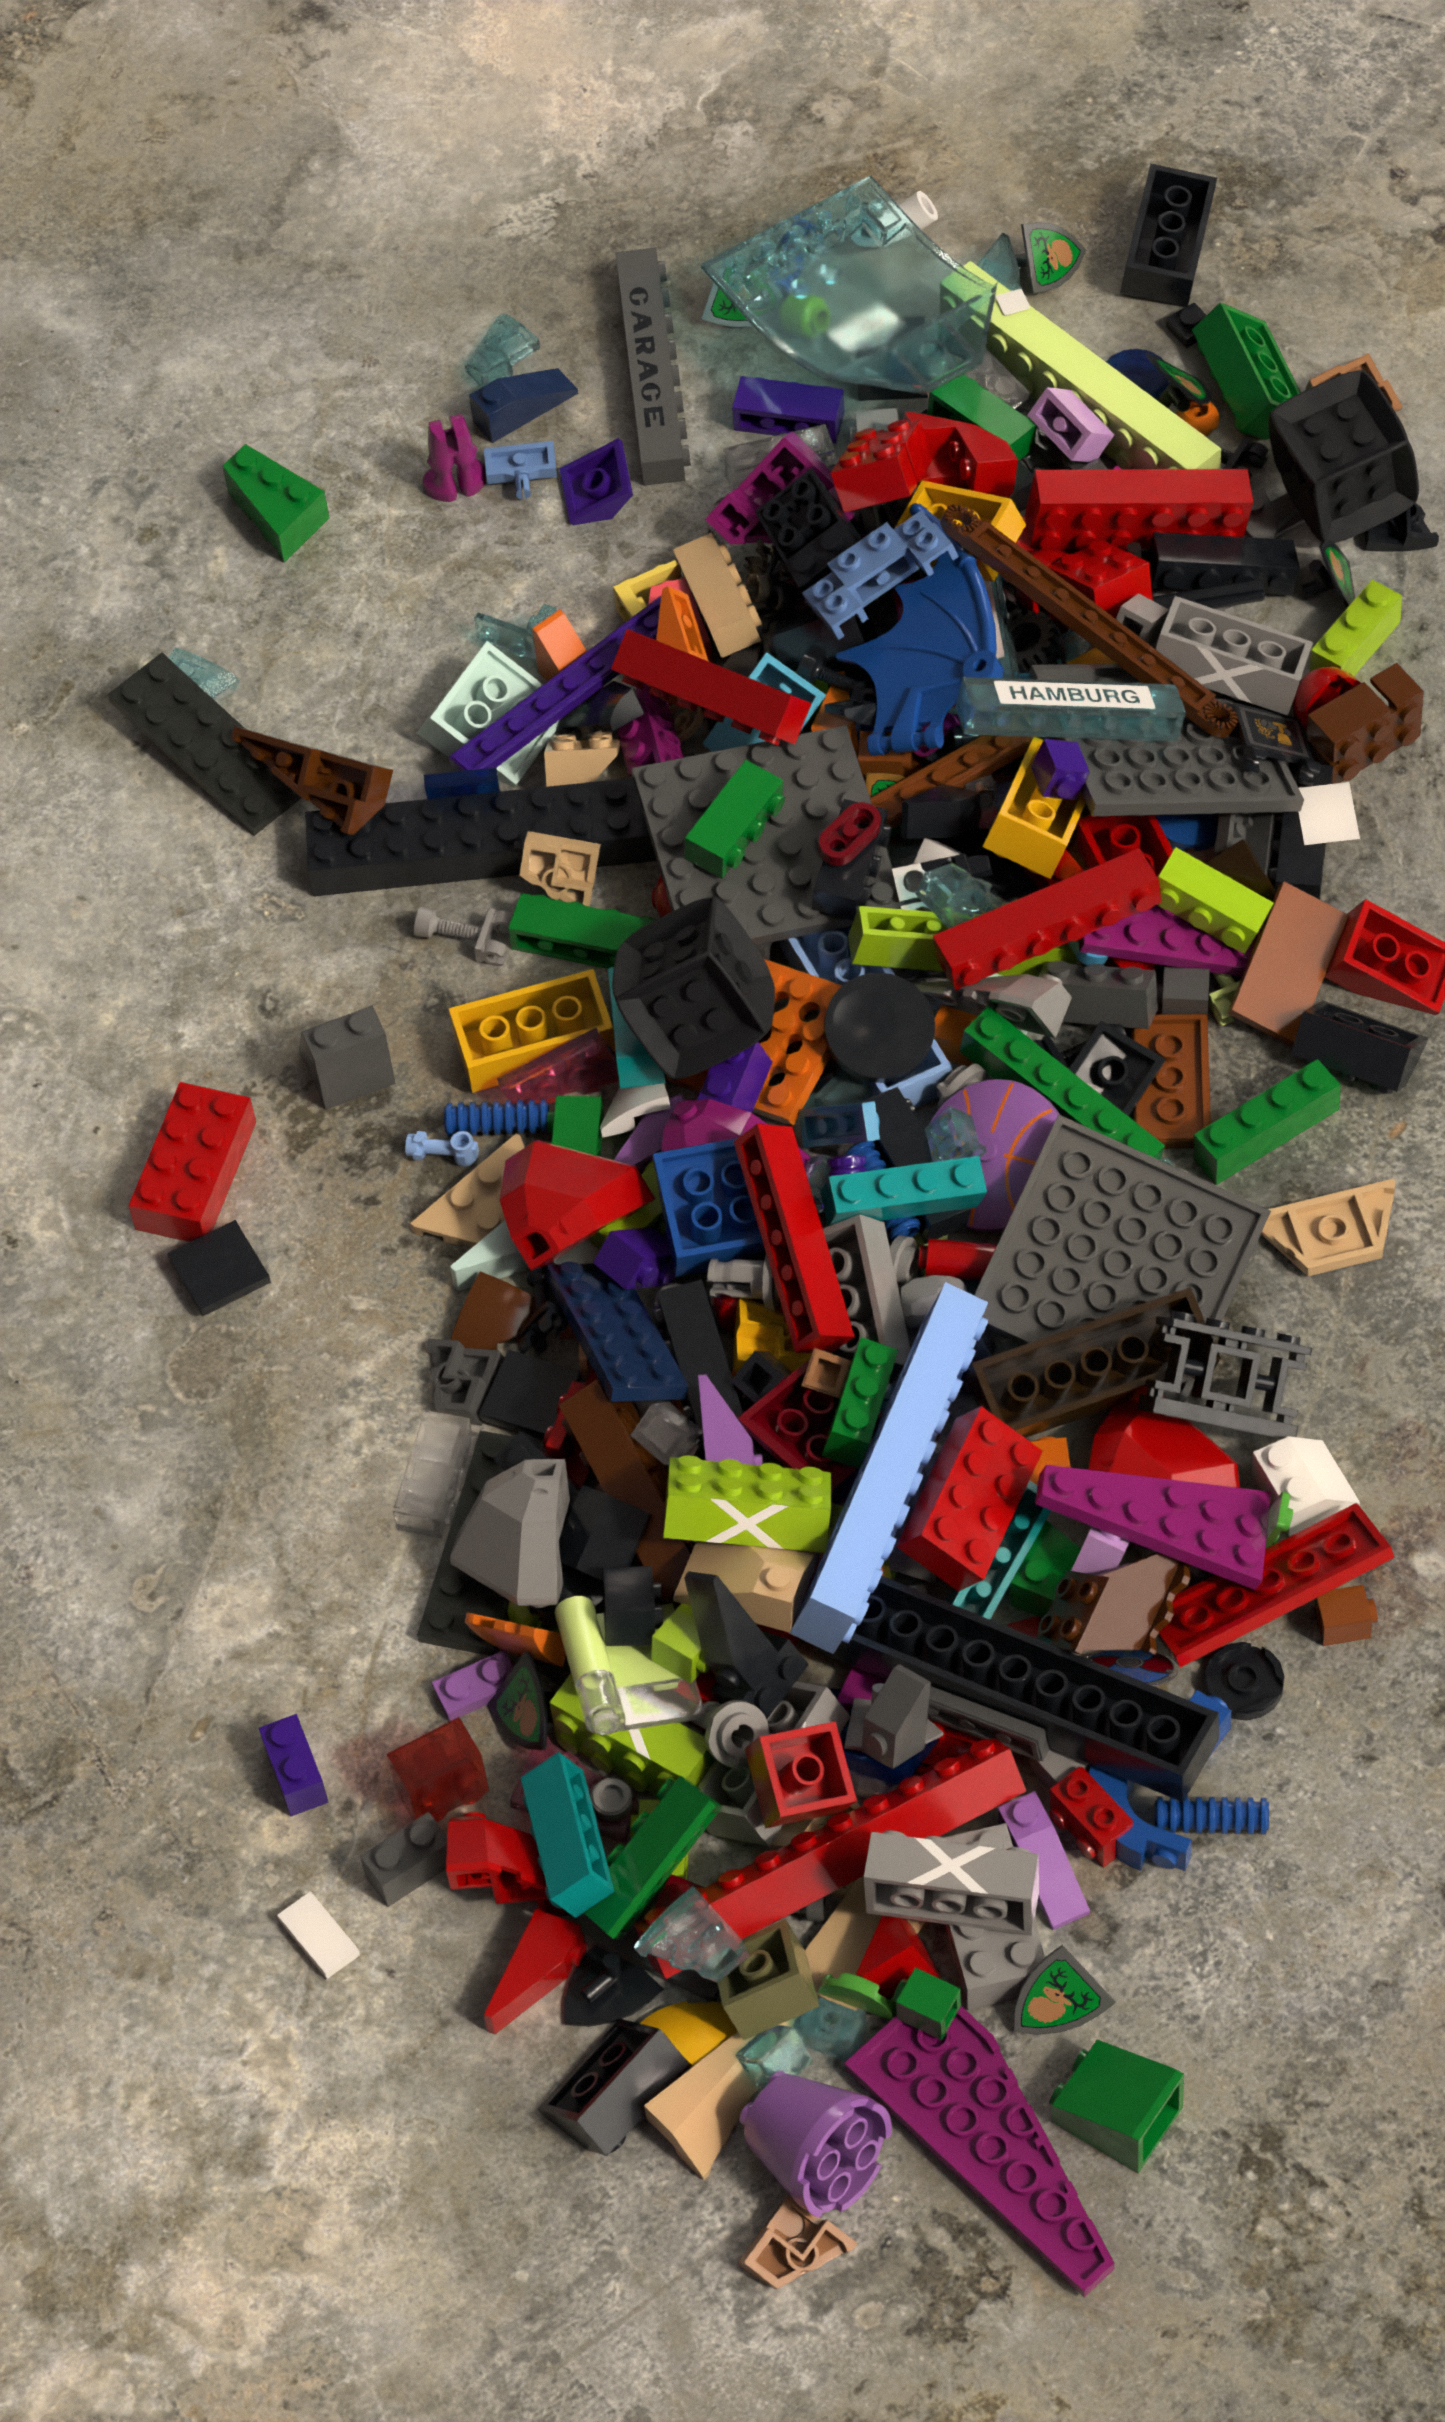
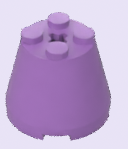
[740,2071,892,2218]

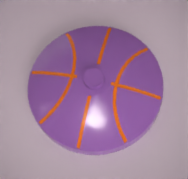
[927,1079,1060,1233]

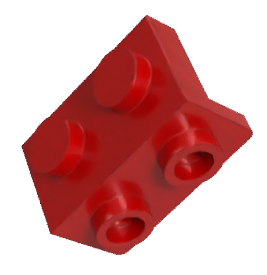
[1049,1767,1133,1868]

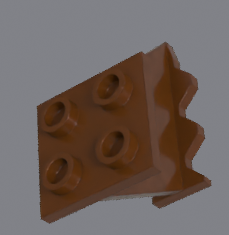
[1036,1552,1190,1655]

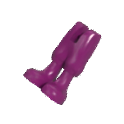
[422,414,487,502]

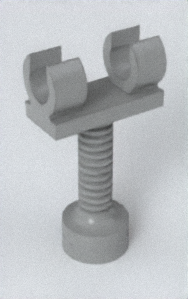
[414,907,513,966]

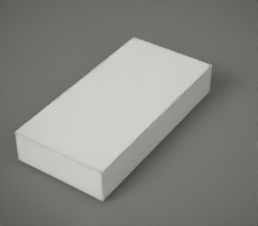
[277,1891,360,1979]

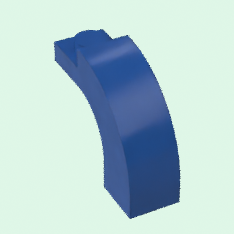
[1089,1765,1192,1871]

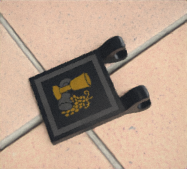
[1232,703,1321,786]

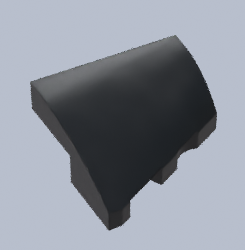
[556,680,644,735]

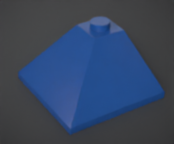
[653,1138,765,1277]

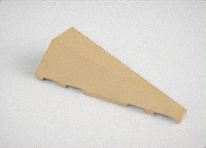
[644,2016,798,2180]

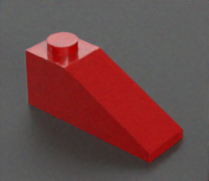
[484,1908,587,2034]

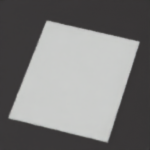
[1298,782,1360,845]

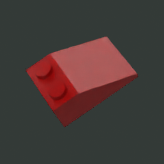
[1325,899,1445,1015]

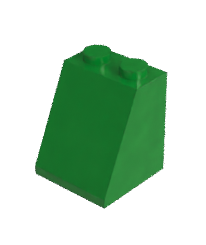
[1049,2039,1184,2174]

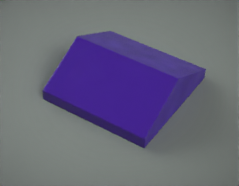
[559,438,633,525]

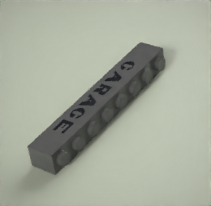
[615,247,691,486]

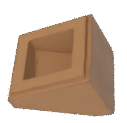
[801,1348,852,1399]

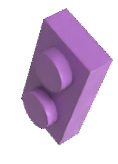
[432,1651,514,1722]

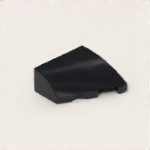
[1365,503,1439,552]

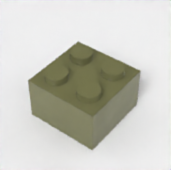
[711,1919,820,2040]

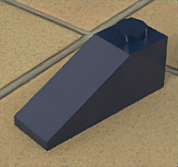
[469,368,578,443]

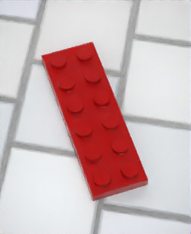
[1157,1503,1395,1668]

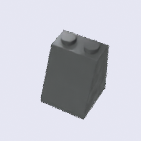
[299,1005,396,1110]

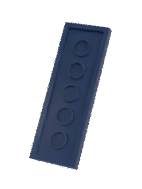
[545,1261,688,1402]

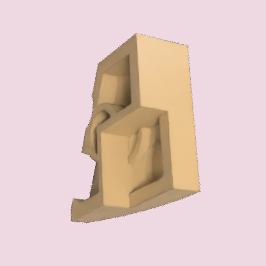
[519,831,601,907]

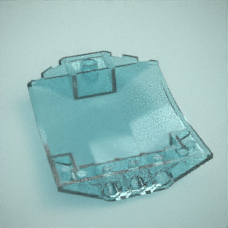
[701,175,998,395]

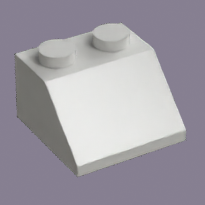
[1252,1436,1360,1537]

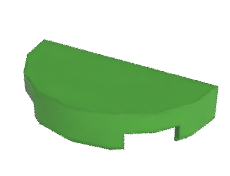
[817,1973,897,2020]

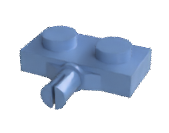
[484,441,557,499]

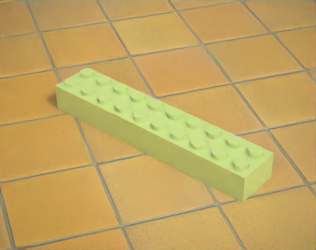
[940,261,1221,469]

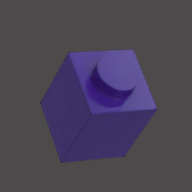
[1031,739,1090,800]

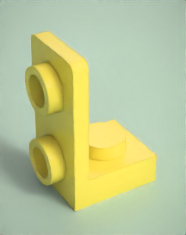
[613,560,682,622]

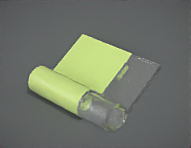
[554,1596,706,1735]

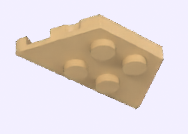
[410,1133,525,1248]
[1261,1178,1396,1276]

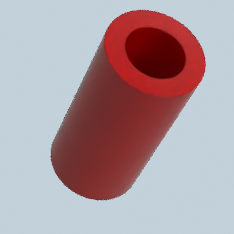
[918,1239,998,1282]

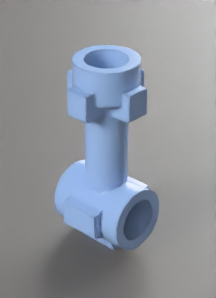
[405,1131,479,1167]

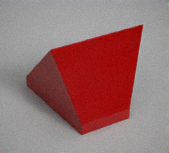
[856,1916,945,1998]

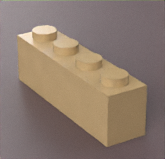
[673,532,762,658]

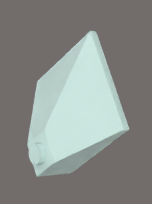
[417,641,562,787]

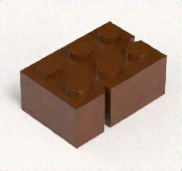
[1307,663,1424,784]

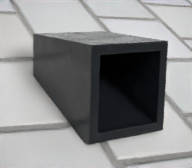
[768,606,879,677]

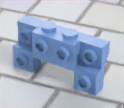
[802,510,959,640]

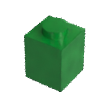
[893,1967,961,2040]

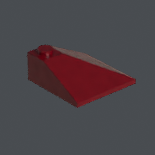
[737,1358,884,1493]

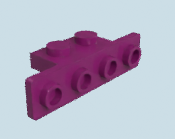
[617,684,683,777]

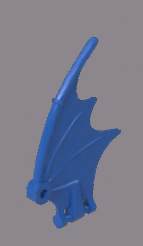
[836,503,1005,756]

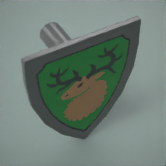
[1013,222,1086,294]
[1013,1945,1115,2035]

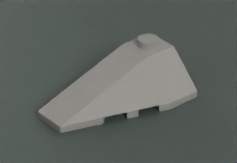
[914,974,1072,1038]

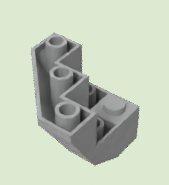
[450,1459,570,1608]

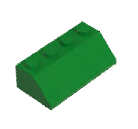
[1192,302,1301,440]
[584,1775,723,1939]

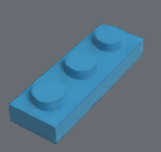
[799,1101,880,1147]

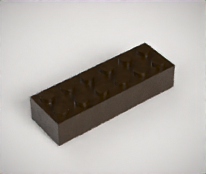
[966,1287,1221,1438]

